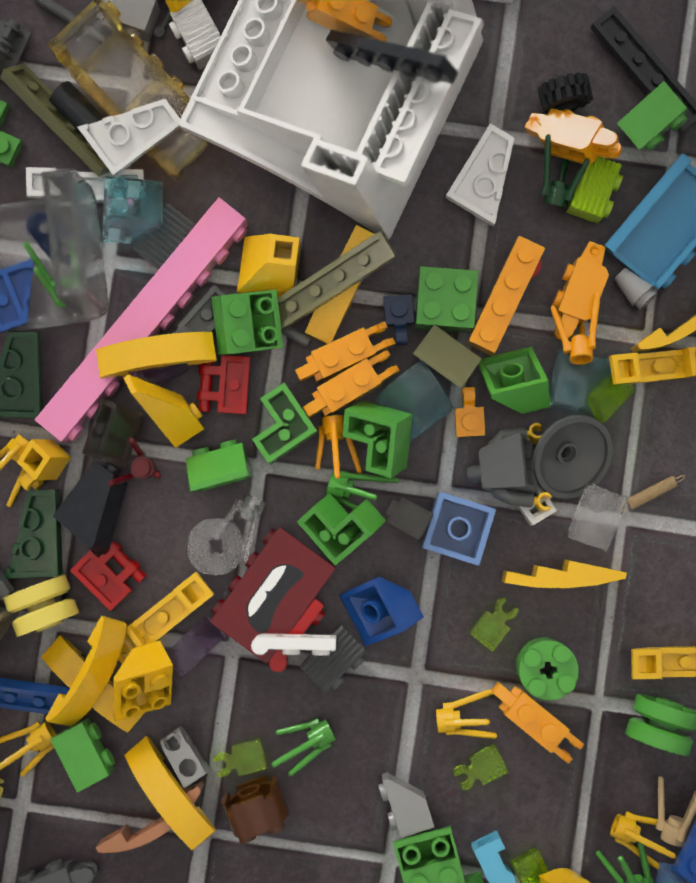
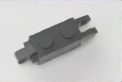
[16,859,100,883]

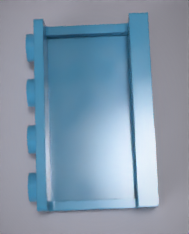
[604,153,696,290]

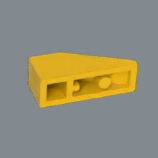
[123,374,204,448]

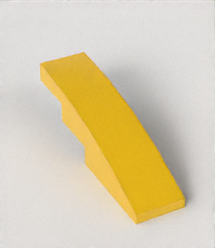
[305,225,374,344]
[501,559,627,588]

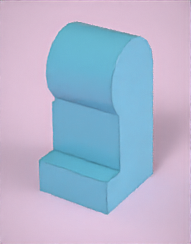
[471,830,516,883]

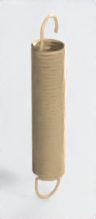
[619,475,685,511]

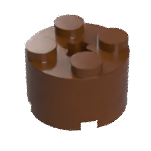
[221,776,289,844]

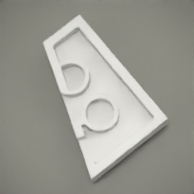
[78,99,180,176]

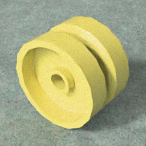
[3,575,80,637]

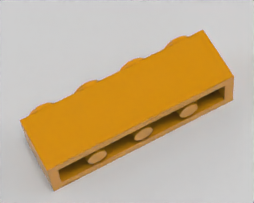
[466,236,545,356]

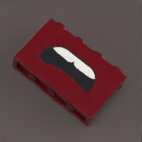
[210,526,336,664]

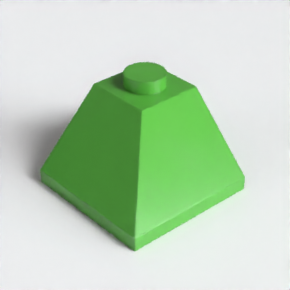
[478,346,550,414]

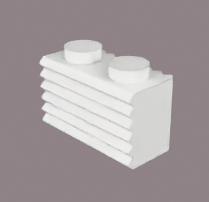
[169,0,221,70]

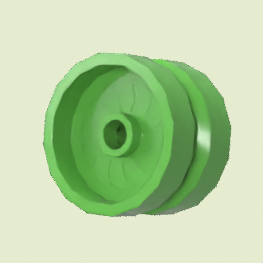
[625,693,696,756]

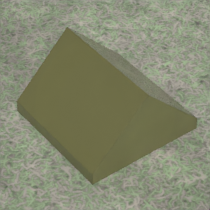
[413,324,482,388]

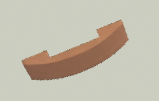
[95,779,205,853]

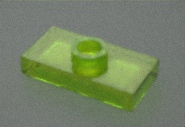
[586,373,635,422]

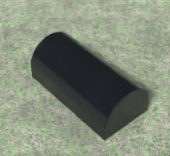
[49,81,106,135]

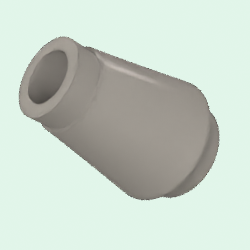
[614,268,657,310]

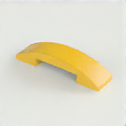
[630,314,696,353]
[96,332,217,379]
[609,347,696,385]
[118,571,214,664]
[45,615,127,727]
[41,634,144,733]
[631,646,696,679]
[124,736,216,850]

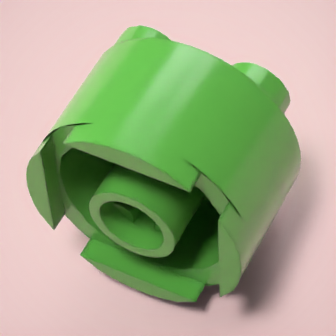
[515,637,579,700]

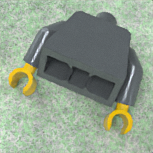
[467,423,552,512]

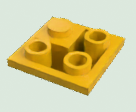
[237,234,301,297]
[113,641,173,722]

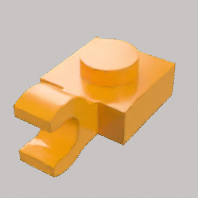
[454,387,485,437]

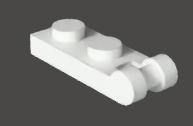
[251,633,336,656]

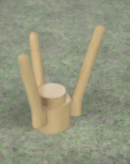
[656,776,696,847]

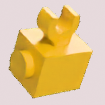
[17,439,72,491]

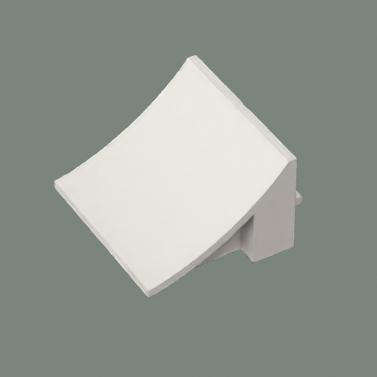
[178,0,484,240]

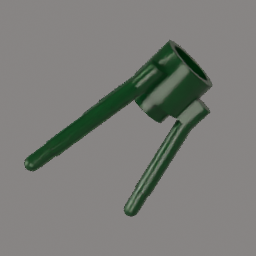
[541,134,590,208]

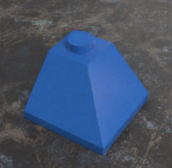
[339,577,424,646]

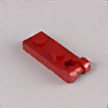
[269,597,326,672]

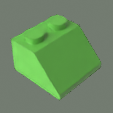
[186,439,254,492]

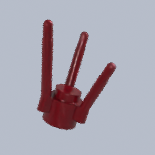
[108,438,161,486]

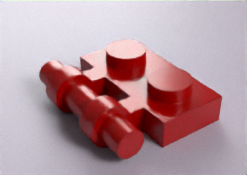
[196,355,251,415]
[70,541,147,611]

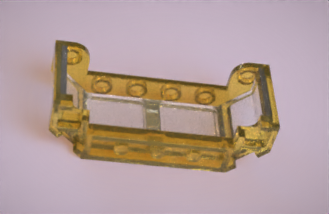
[47,0,212,182]

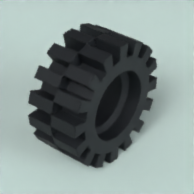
[538,72,593,114]

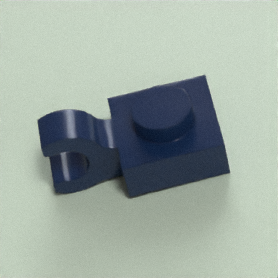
[383,294,414,346]

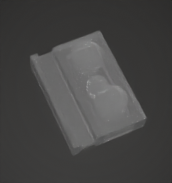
[567,483,628,552]

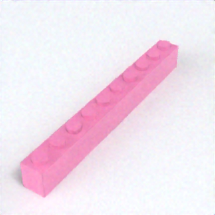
[35,197,248,443]

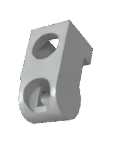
[160,726,212,788]

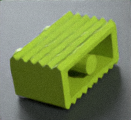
[566,156,623,224]

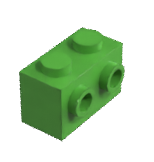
[50,717,115,793]

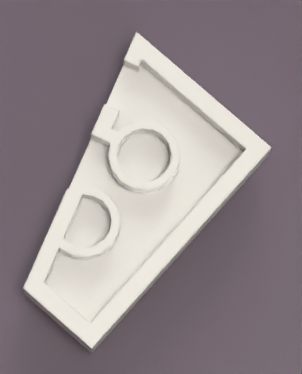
[445,123,514,227]

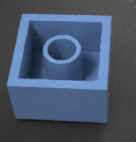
[420,492,496,566]

